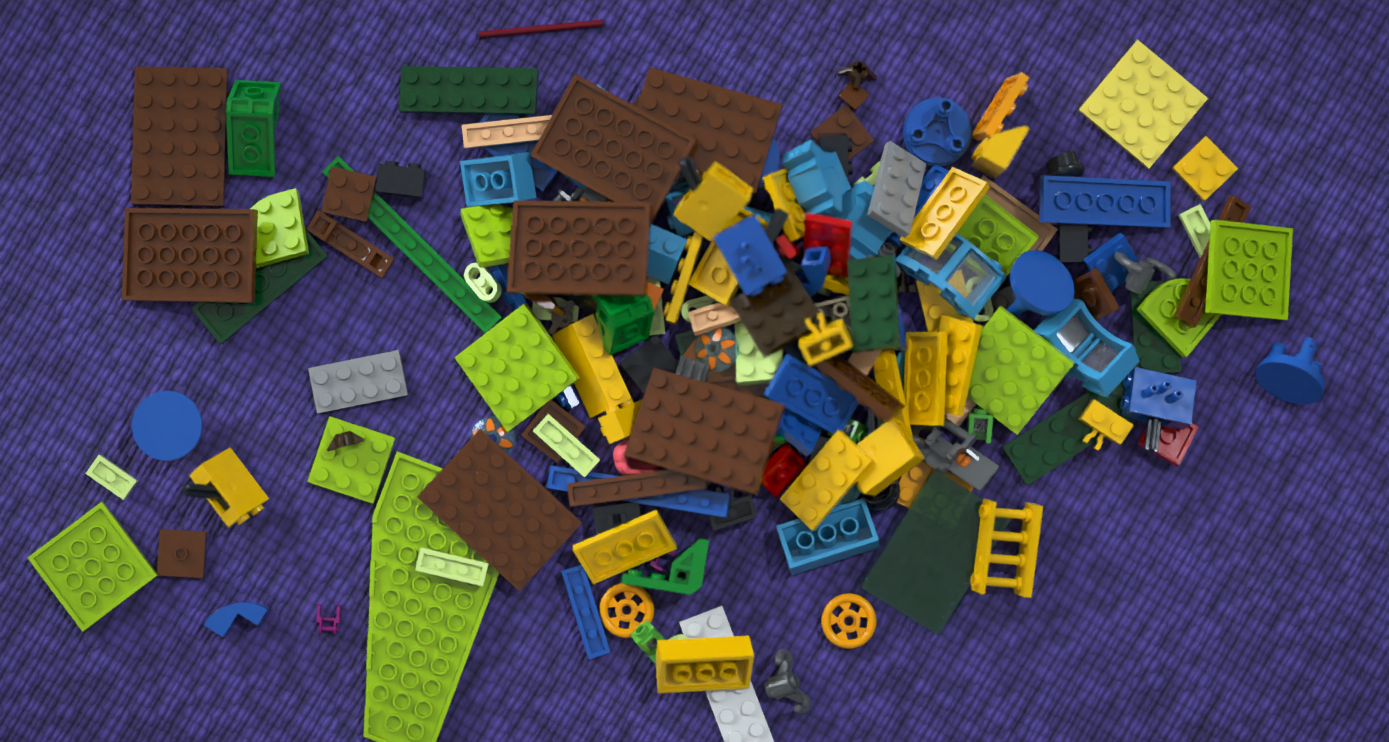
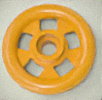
[599,583,654,638]
[821,593,877,649]

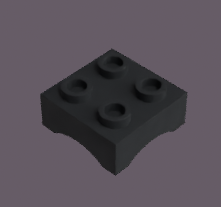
[620,335,678,395]

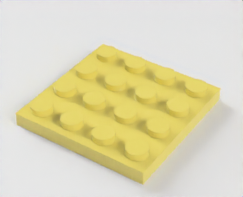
[1078,40,1208,169]

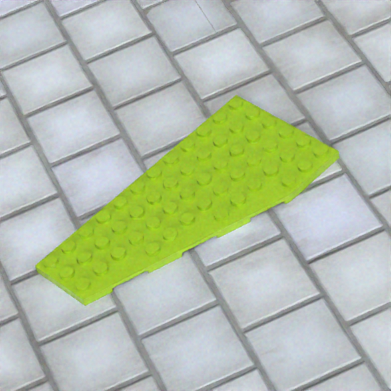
[364,451,500,742]

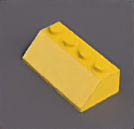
[971,126,1029,179]
[552,314,632,418]
[656,636,754,693]

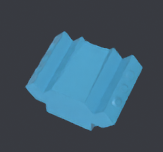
[782,140,851,217]
[833,180,894,260]

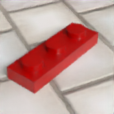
[776,234,802,259]

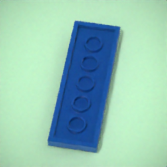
[1040,175,1170,228]

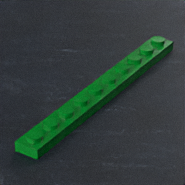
[322,156,502,333]

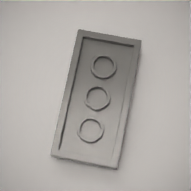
[867,141,926,238]
[308,350,408,413]

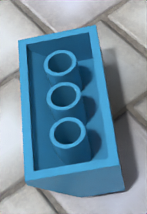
[647,224,687,285]
[776,498,879,575]

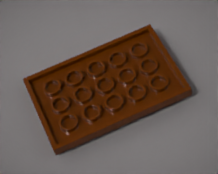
[131,66,229,207]
[637,67,783,195]
[530,74,697,223]
[507,201,652,296]
[122,208,258,303]
[624,368,786,495]
[418,429,583,591]

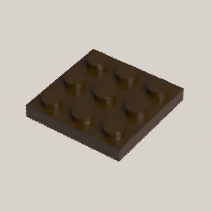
[730,266,820,358]

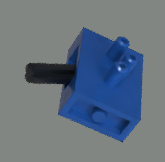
[712,208,789,296]

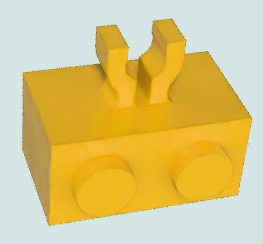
[799,312,852,366]
[598,399,643,444]
[1078,399,1133,451]

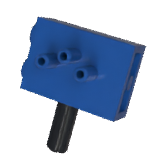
[1120,367,1196,453]

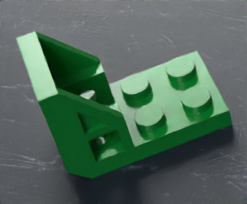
[226,80,281,177]
[591,293,654,356]
[622,538,709,595]

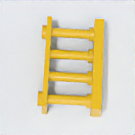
[970,498,1043,598]

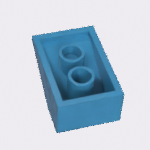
[460,152,536,207]

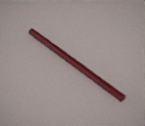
[479,20,603,38]

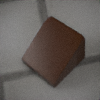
[838,82,870,112]

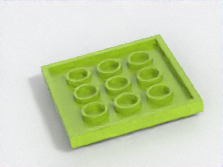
[1205,220,1293,320]
[454,303,580,432]
[967,305,1075,435]
[27,502,158,632]

